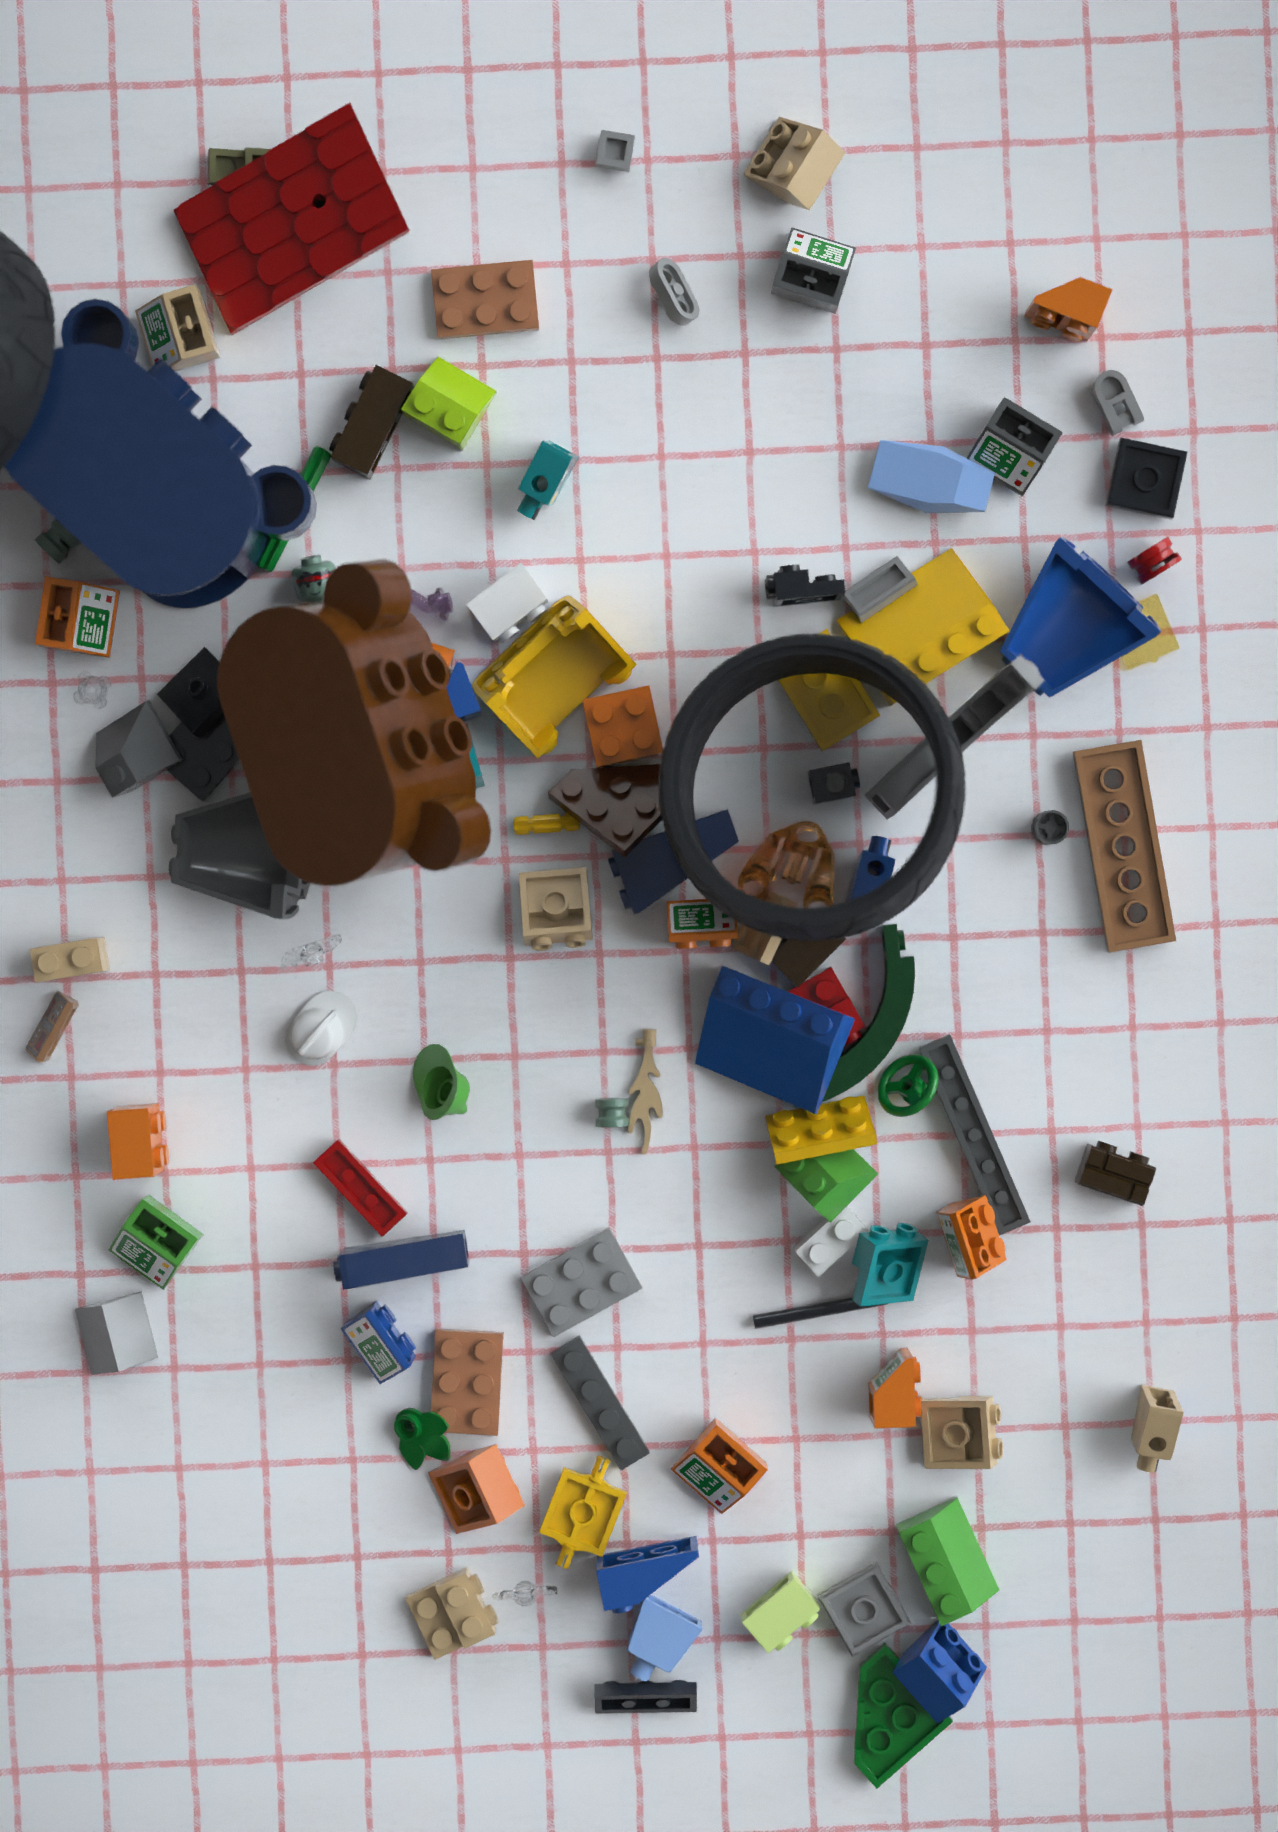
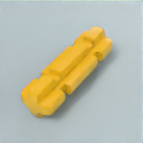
[513,813,580,835]

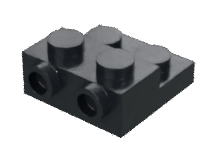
[765,564,846,607]

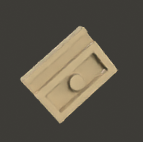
[732,887,798,965]

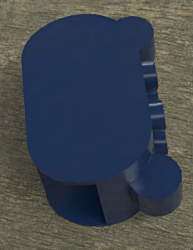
[4,299,317,609]

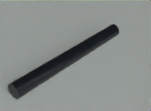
[753,1297,888,1329]

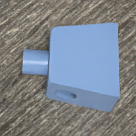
[627,1595,702,1682]

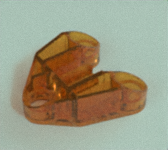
[738,821,835,908]

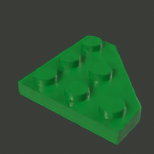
[853,1642,953,1789]

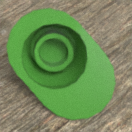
[413,1044,470,1120]

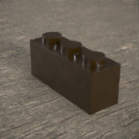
[329,365,414,480]

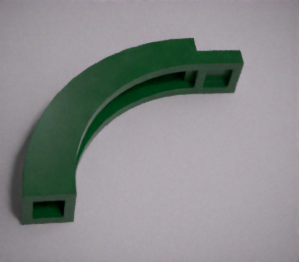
[792,924,915,1108]

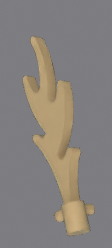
[628,1029,663,1154]

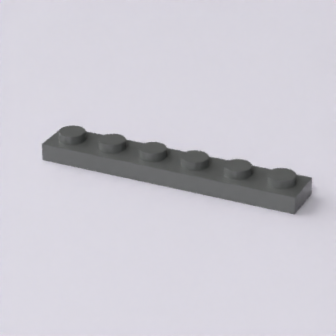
[918,1034,1031,1236]

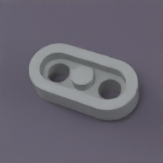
[649,258,699,326]

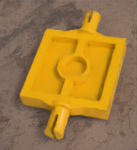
[539,1456,627,1569]

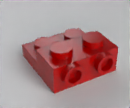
[788,967,866,1045]

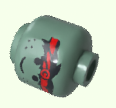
[292,555,335,603]

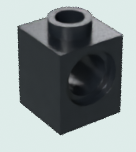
[807,762,860,805]

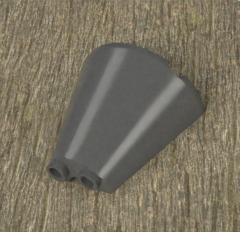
[169,792,310,919]

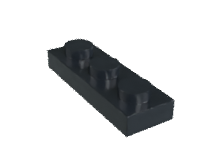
[594,1680,697,1714]

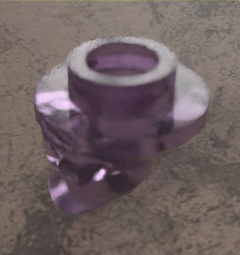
[411,587,453,621]

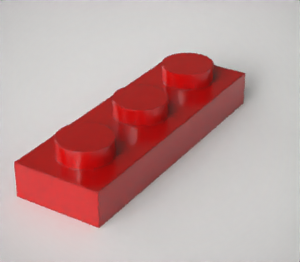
[313,1139,408,1237]

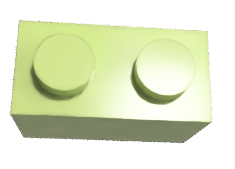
[741,1571,820,1653]

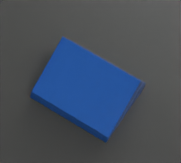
[446,662,481,722]

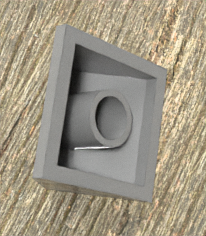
[75,1292,158,1375]

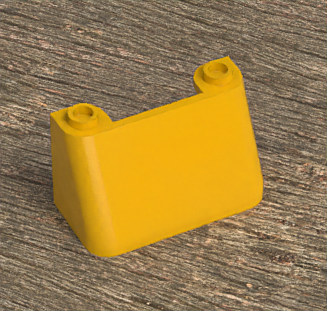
[472,595,637,759]

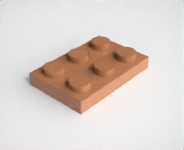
[431,260,539,340]
[431,1328,504,1436]

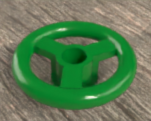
[877,1054,938,1117]

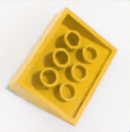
[836,548,1010,706]

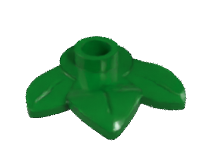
[394,1408,451,1470]

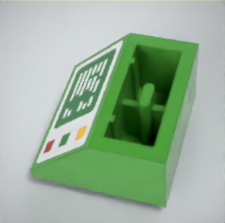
[108,1195,204,1290]

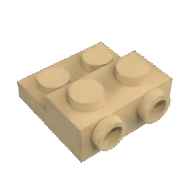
[519,867,593,951]
[921,1396,1003,1469]
[405,1567,499,1660]

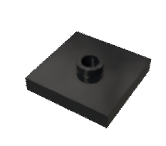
[1105,438,1188,520]
[157,647,224,738]

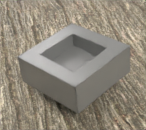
[596,130,635,172]

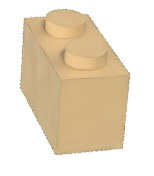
[30,937,110,983]

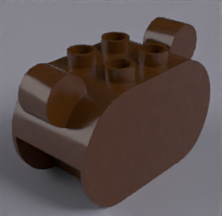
[217,559,491,886]

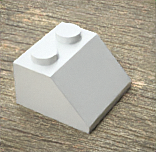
[466,563,548,643]

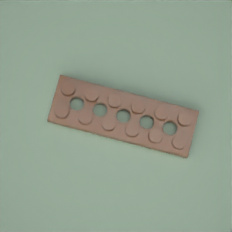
[1072,740,1176,953]

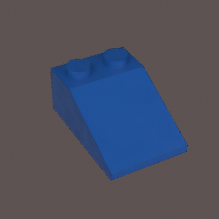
[596,1536,699,1614]

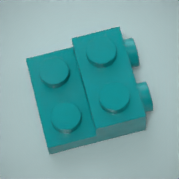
[852,1223,929,1307]

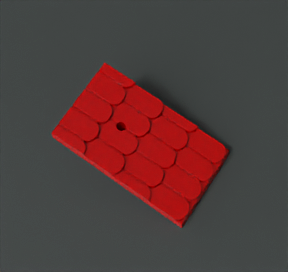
[173,102,410,335]

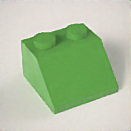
[774,1149,878,1223]

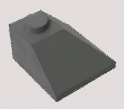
[95,700,183,798]

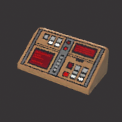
[26,991,79,1063]

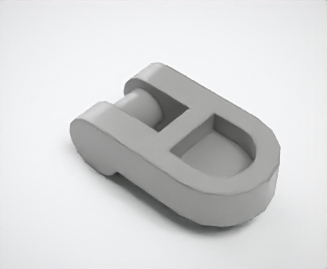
[1092,370,1144,436]

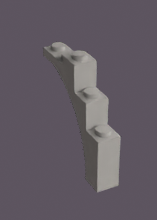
[864,655,1044,820]

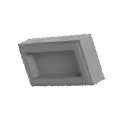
[843,556,918,623]

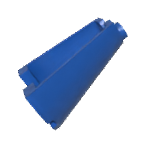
[1000,537,1161,698]

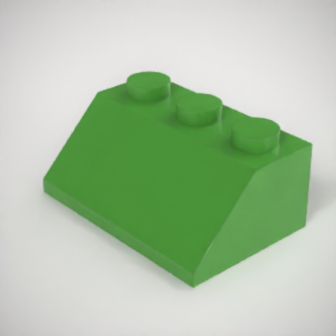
[895,1497,999,1626]

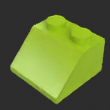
[401,357,497,450]

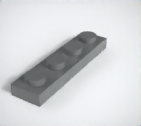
[551,1335,650,1470]

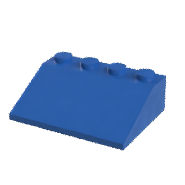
[695,965,855,1114]

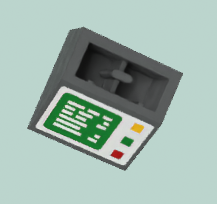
[771,227,856,314]
[967,397,1063,496]

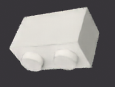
[793,1207,869,1277]

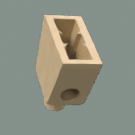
[1131,1385,1184,1473]

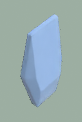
[868,440,995,513]

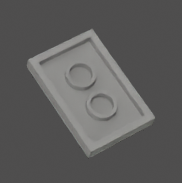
[521,1228,642,1337]

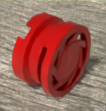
[1127,537,1182,585]

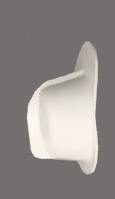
[285,991,357,1066]

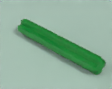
[257,446,331,572]

